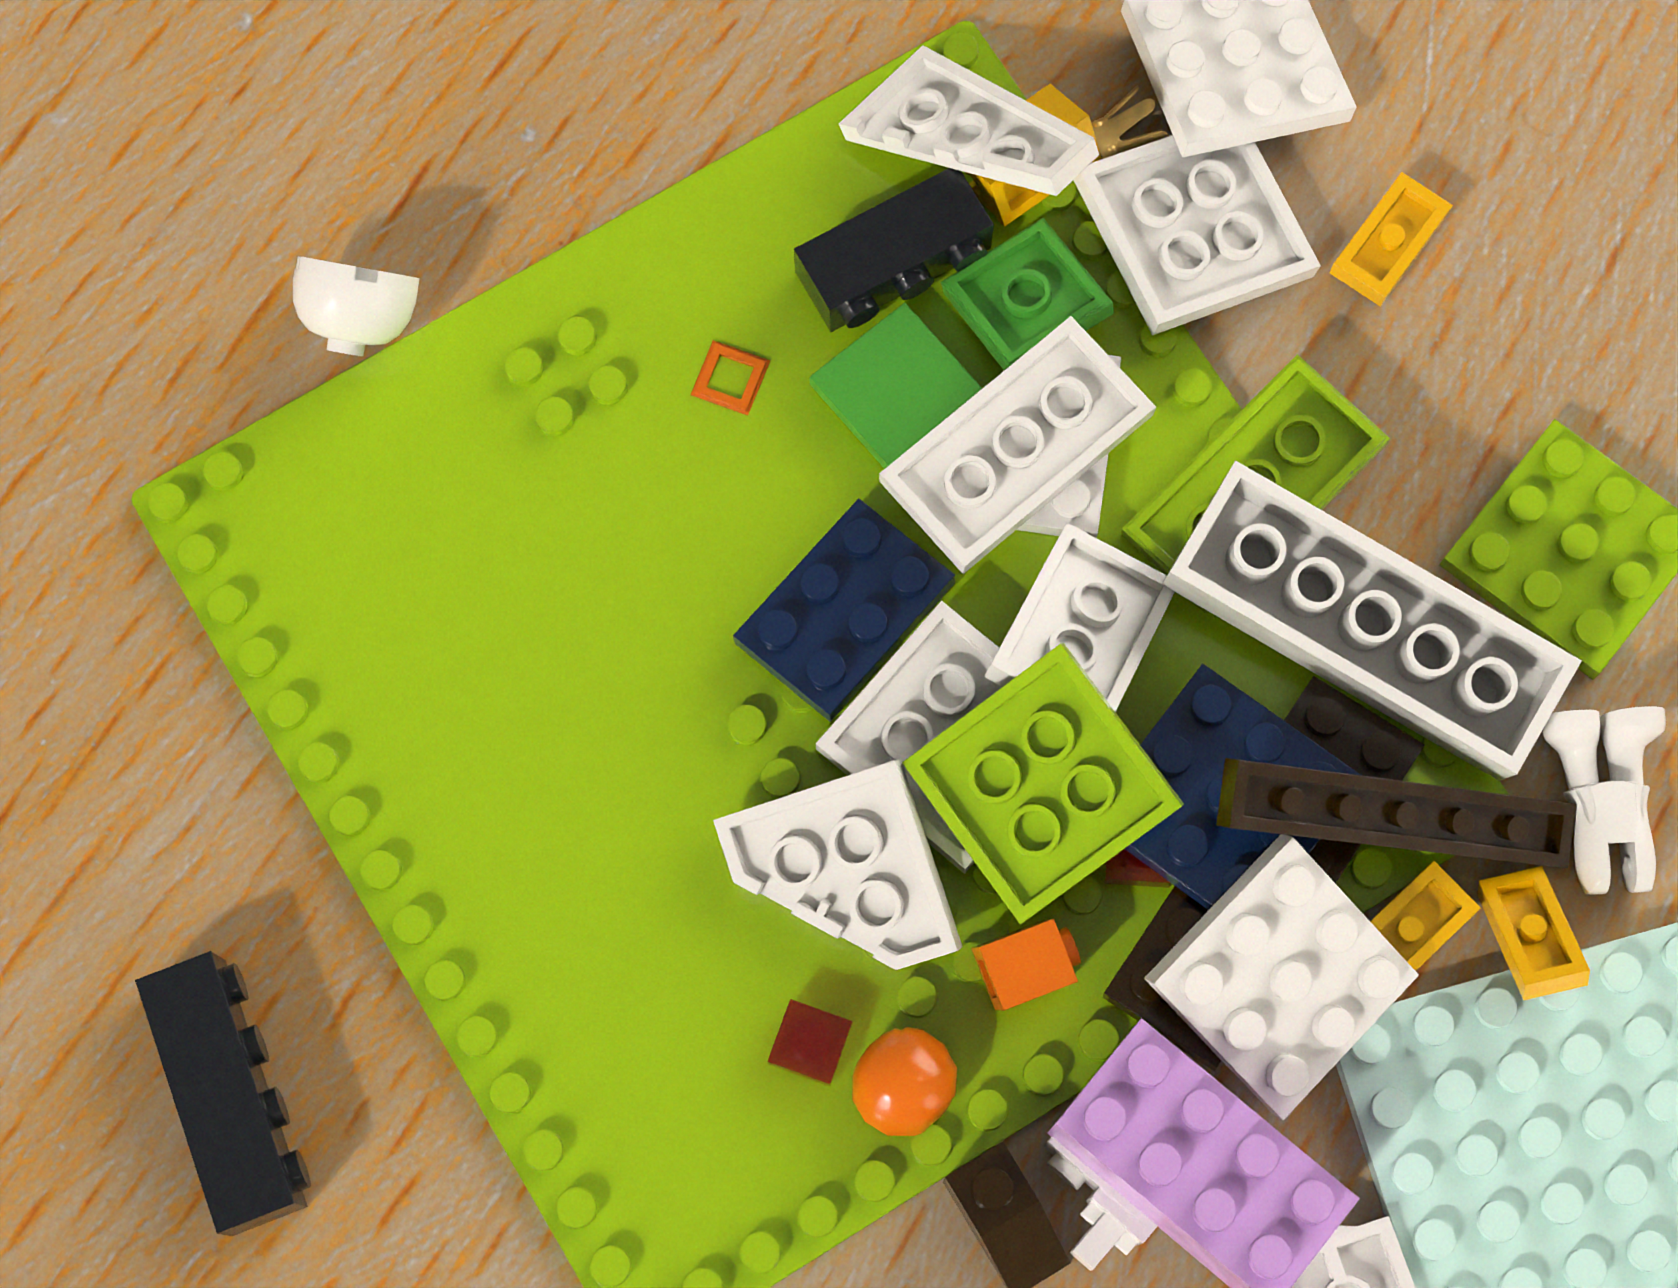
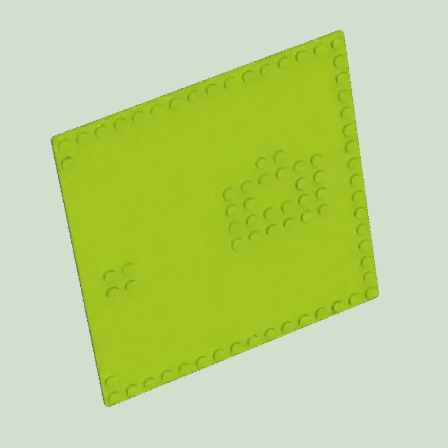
[131,21,1509,1288]

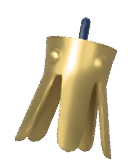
[1091,85,1169,160]

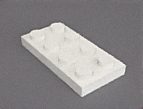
[879,316,1156,574]

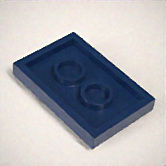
[733,498,955,722]

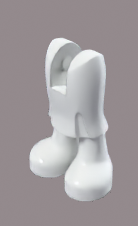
[1542,706,1666,895]

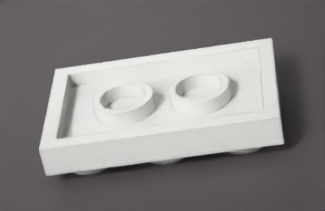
[984,523,1174,712]

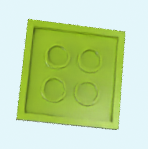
[1439,419,1678,680]
[902,643,1184,925]

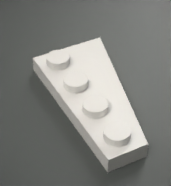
[839,45,1099,196]

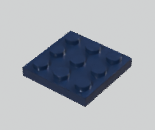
[1125,663,1362,910]

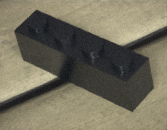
[135,951,311,1236]

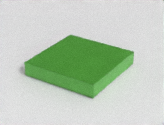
[941,218,1114,370]
[810,303,983,469]

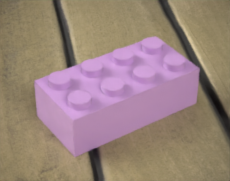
[1047,1018,1360,1288]

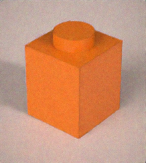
[971,919,1081,1011]

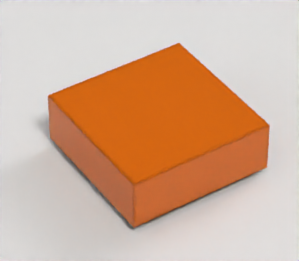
[691,340,770,415]

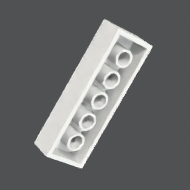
[1162,461,1582,781]

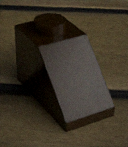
[943,1142,1071,1288]

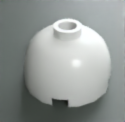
[293,256,420,356]

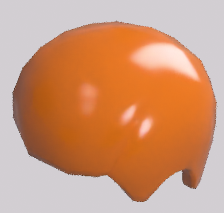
[852,1027,957,1136]

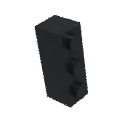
[794,168,994,332]

